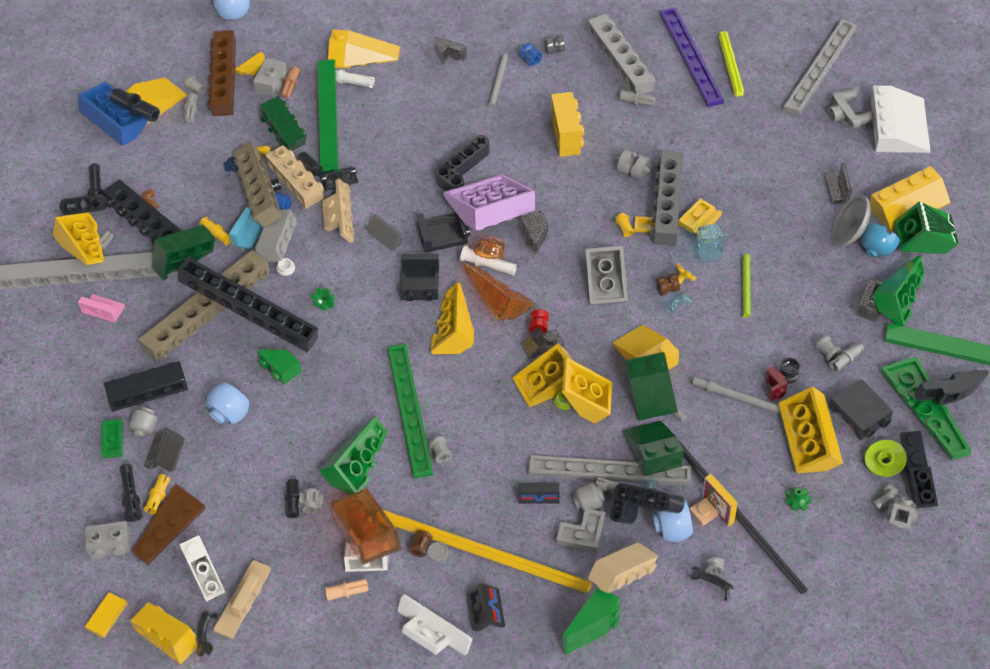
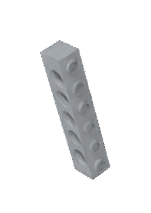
[588,14,655,94]

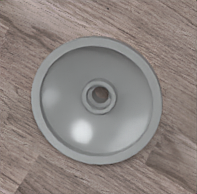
[831,195,871,247]

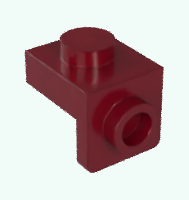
[765,366,788,401]

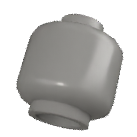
[128,407,158,438]
[573,483,605,512]

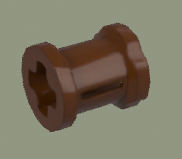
[408,530,433,557]

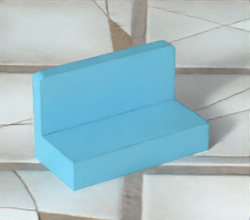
[229,207,264,250]

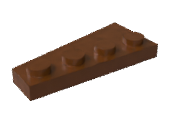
[132,484,206,566]

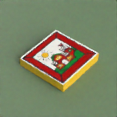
[702,474,737,527]

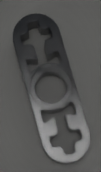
[59,195,108,215]

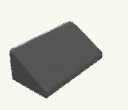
[368,214,402,251]

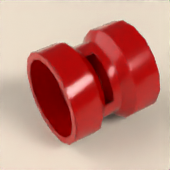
[529,309,549,335]

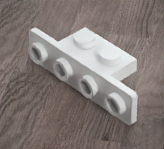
[398,594,472,655]

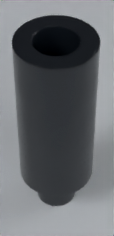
[297,152,323,177]

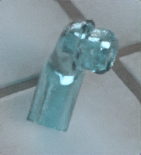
[665,292,692,314]

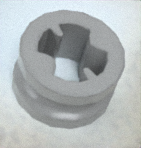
[705,557,724,575]

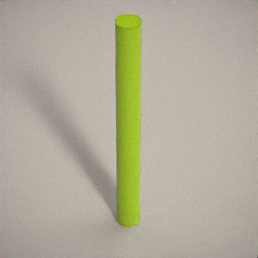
[742,254,751,318]

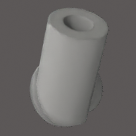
[873,485,898,511]

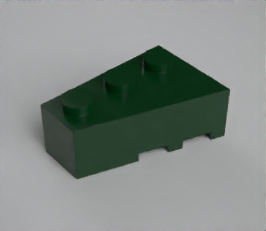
[260,96,307,151]
[152,224,215,281]

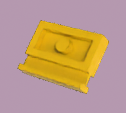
[678,198,722,238]

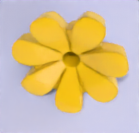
[676,263,696,284]

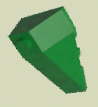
[873,256,925,326]
[319,416,387,497]

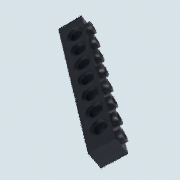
[177,257,318,353]

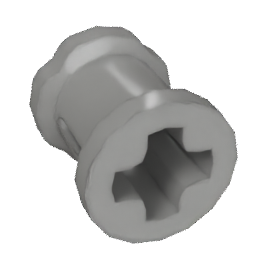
[816,335,842,361]
[429,436,452,463]

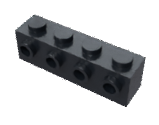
[104,361,188,412]

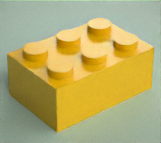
[551,92,584,157]

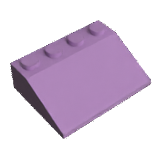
[443,174,535,230]

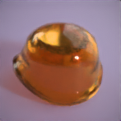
[474,236,505,260]

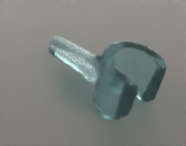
[645,478,665,492]

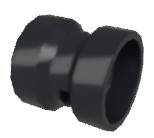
[780,357,800,384]

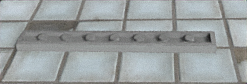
[783,19,857,116]
[528,455,691,486]

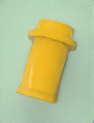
[615,213,635,237]

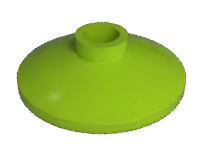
[865,440,907,477]

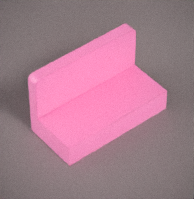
[78,295,125,323]

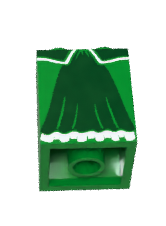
[893,201,959,254]

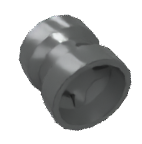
[545,35,565,54]

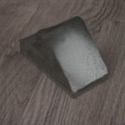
[434,37,467,66]
[521,327,564,359]

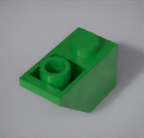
[258,349,302,385]

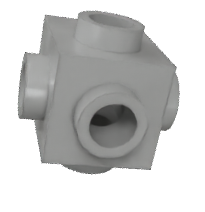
[887,497,919,529]

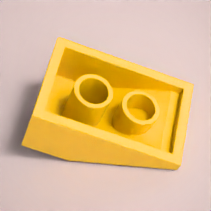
[126,77,187,124]
[612,325,679,369]
[512,343,573,407]
[562,358,612,424]

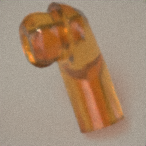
[142,189,159,209]

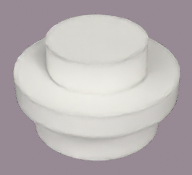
[276,258,295,276]

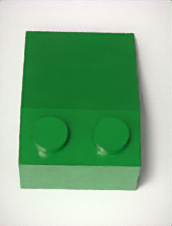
[563,587,622,655]

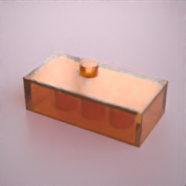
[329,488,402,565]

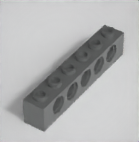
[651,151,683,246]

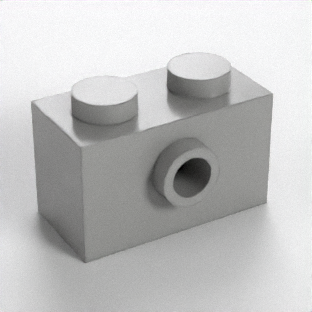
[253,58,288,97]

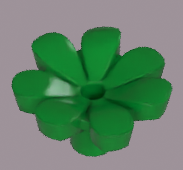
[311,287,336,311]
[785,487,812,511]

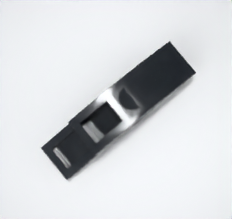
[914,370,989,406]
[899,431,938,509]

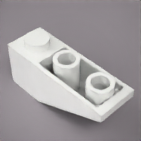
[179,536,225,602]

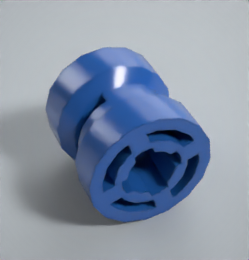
[519,43,542,66]

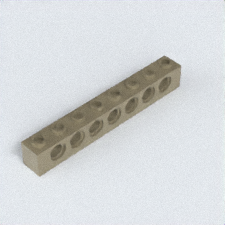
[138,250,270,362]

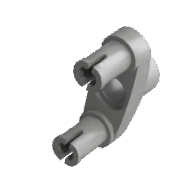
[828,88,874,130]

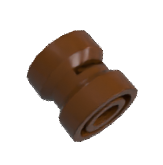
[656,273,680,296]

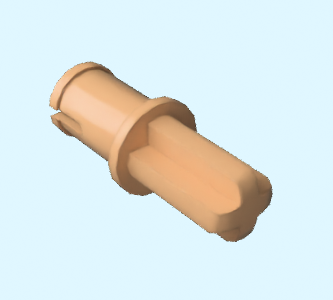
[325,579,368,601]

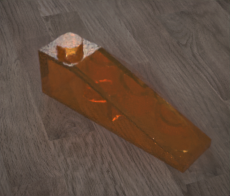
[463,263,535,321]

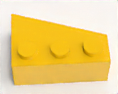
[130,602,198,665]

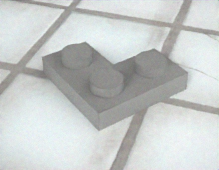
[557,509,606,552]

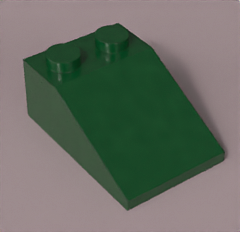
[625,352,678,421]
[623,421,684,476]

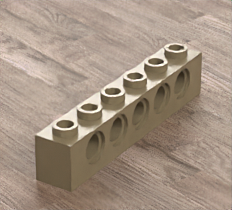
[234,141,282,228]

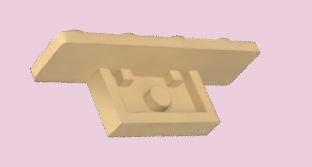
[322,179,354,243]
[214,561,271,639]

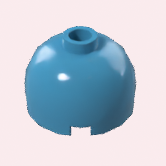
[861,223,900,258]

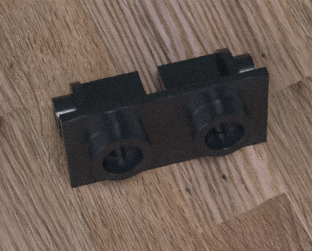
[320,166,359,191]

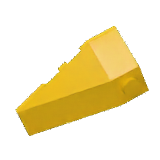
[328,29,400,69]
[52,213,104,265]
[430,282,474,354]

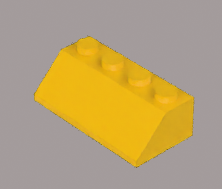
[870,166,950,232]
[779,386,843,473]

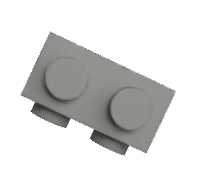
[85,521,131,559]

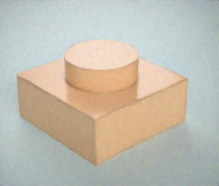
[689,498,719,526]

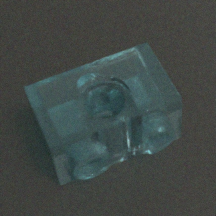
[696,223,727,264]

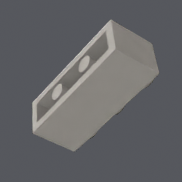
[255,209,297,262]

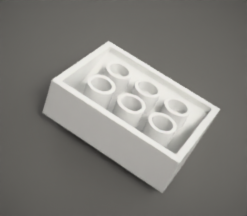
[870,86,930,153]

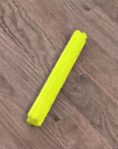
[719,31,744,97]

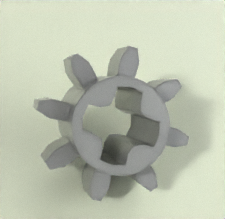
[298,489,323,514]

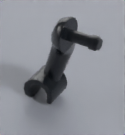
[691,566,734,602]
[197,611,218,657]

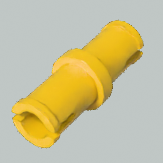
[199,216,231,246]
[144,474,170,514]

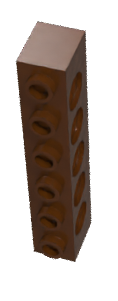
[208,30,236,117]

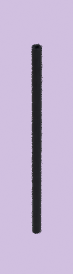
[679,441,808,595]

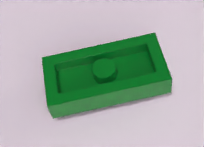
[101,419,123,459]

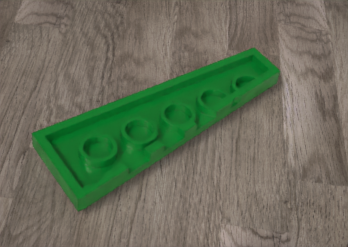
[881,356,972,460]

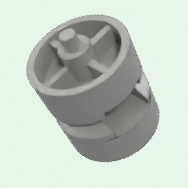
[617,149,651,180]

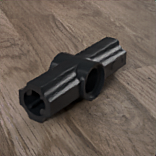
[110,88,160,122]

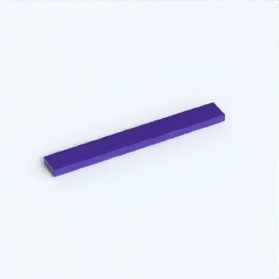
[660,7,724,108]

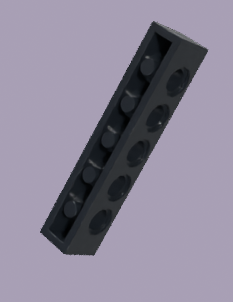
[103,179,182,245]

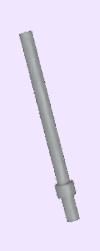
[693,377,781,414]

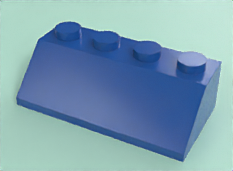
[78,81,148,146]

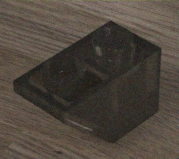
[519,210,548,254]

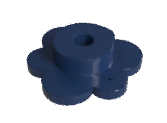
[223,157,239,172]

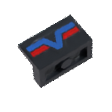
[518,482,560,504]
[466,583,505,632]

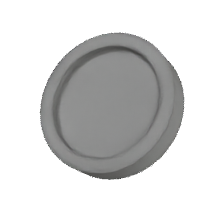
[427,542,448,562]

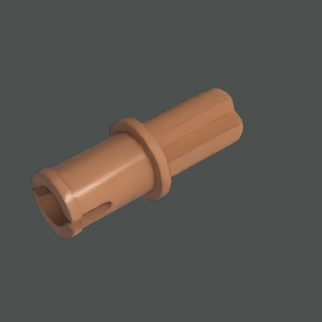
[281,66,301,99]

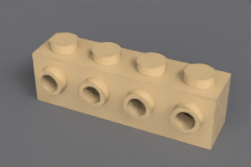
[265,145,324,209]
[588,542,658,593]

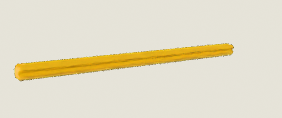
[378,510,592,593]

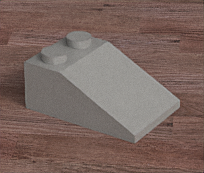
[586,246,628,305]

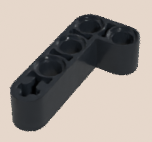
[435,135,490,191]
[609,483,685,524]

